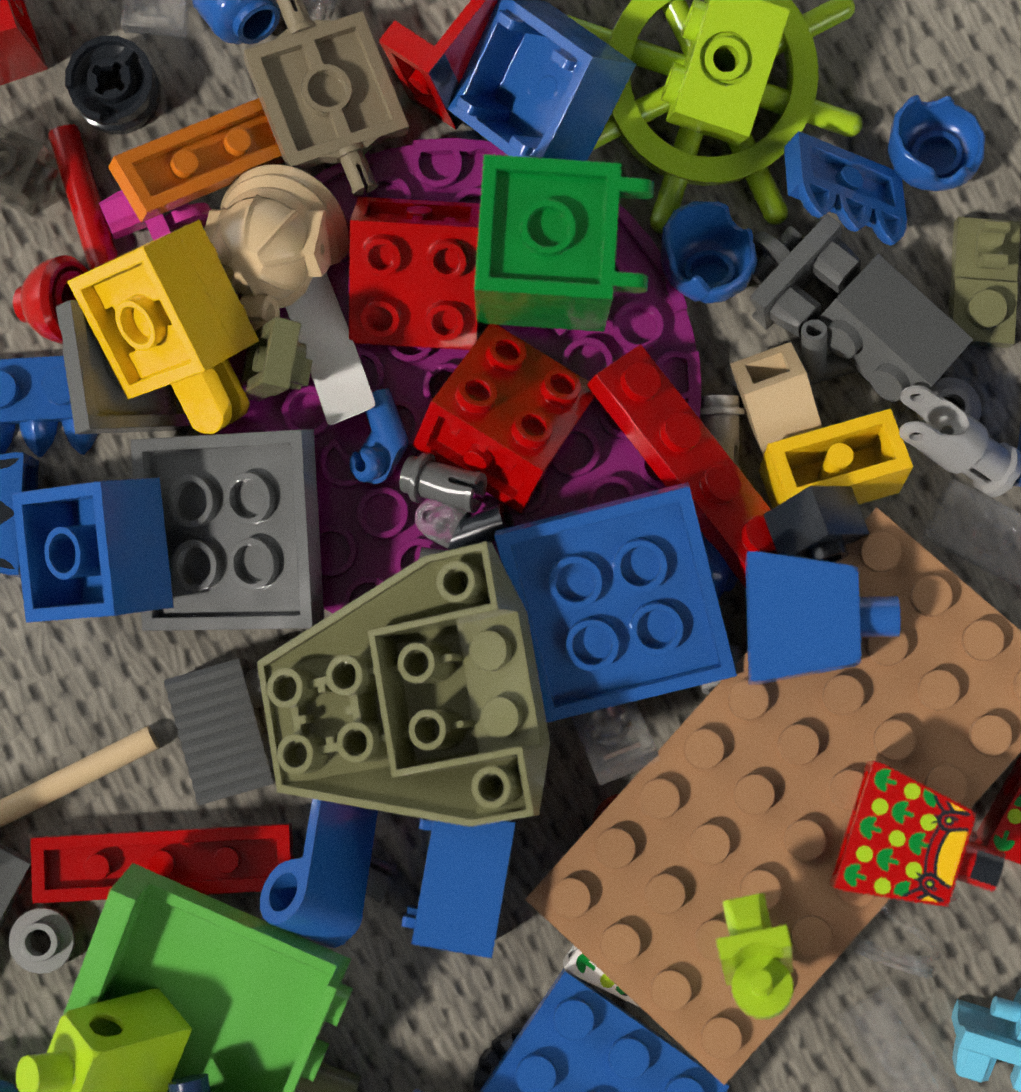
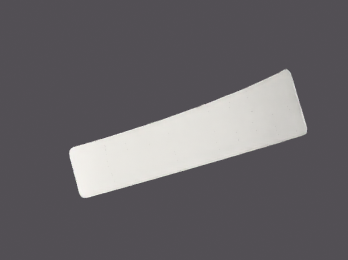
[286,273,375,425]

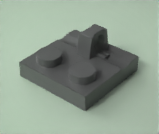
[56,300,192,434]

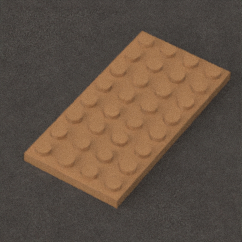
[525,507,1021,1085]

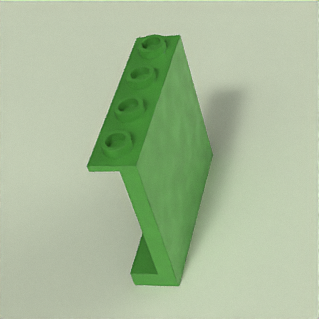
[63,863,353,1092]

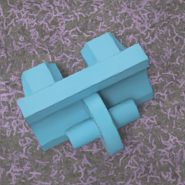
[951,988,1021,1092]

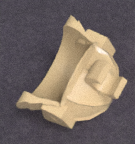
[204,164,350,331]

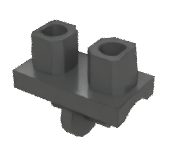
[750,214,861,337]

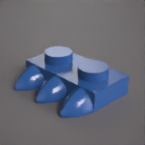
[784,131,907,246]
[0,356,98,457]

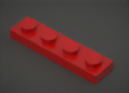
[587,344,777,588]
[30,823,294,904]

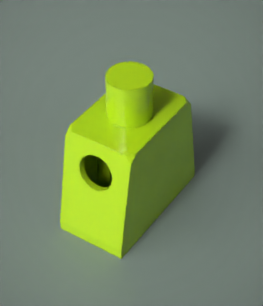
[16,988,192,1092]

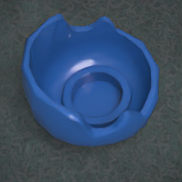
[888,95,986,191]
[660,201,757,304]

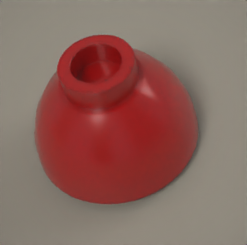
[13,255,88,344]

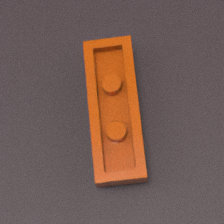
[108,98,284,223]

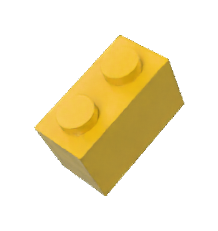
[759,408,913,508]

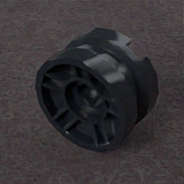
[65,36,161,135]

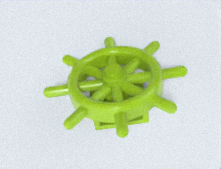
[567,0,863,234]

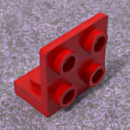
[349,197,480,350]
[412,324,595,513]

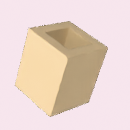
[730,342,822,457]

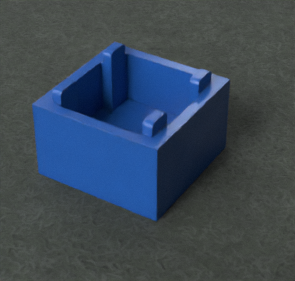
[448,0,636,161]
[401,818,516,958]

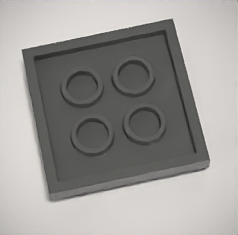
[130,429,324,631]

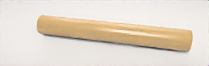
[0,726,160,828]

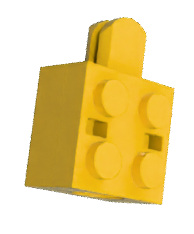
[67,220,259,434]

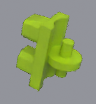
[716,893,793,1019]

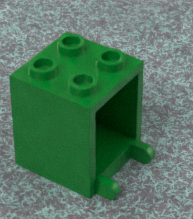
[474,154,654,332]

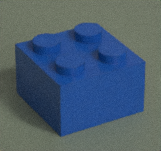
[12,477,174,623]

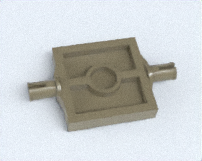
[244,0,409,196]

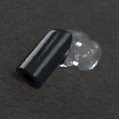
[415,500,514,550]

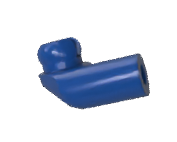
[349,388,408,484]

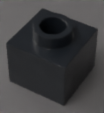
[763,486,870,563]

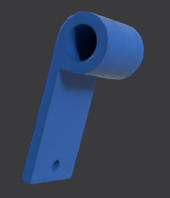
[260,799,378,948]

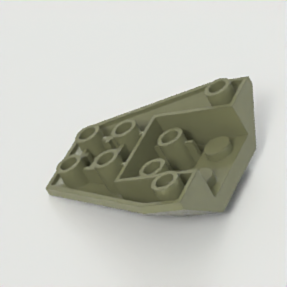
[257,542,550,827]

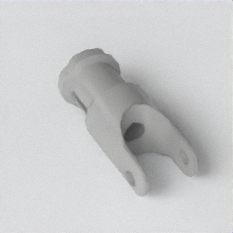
[899,385,1021,498]

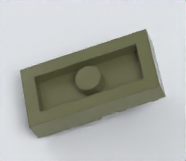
[948,217,1021,348]
[240,317,313,402]

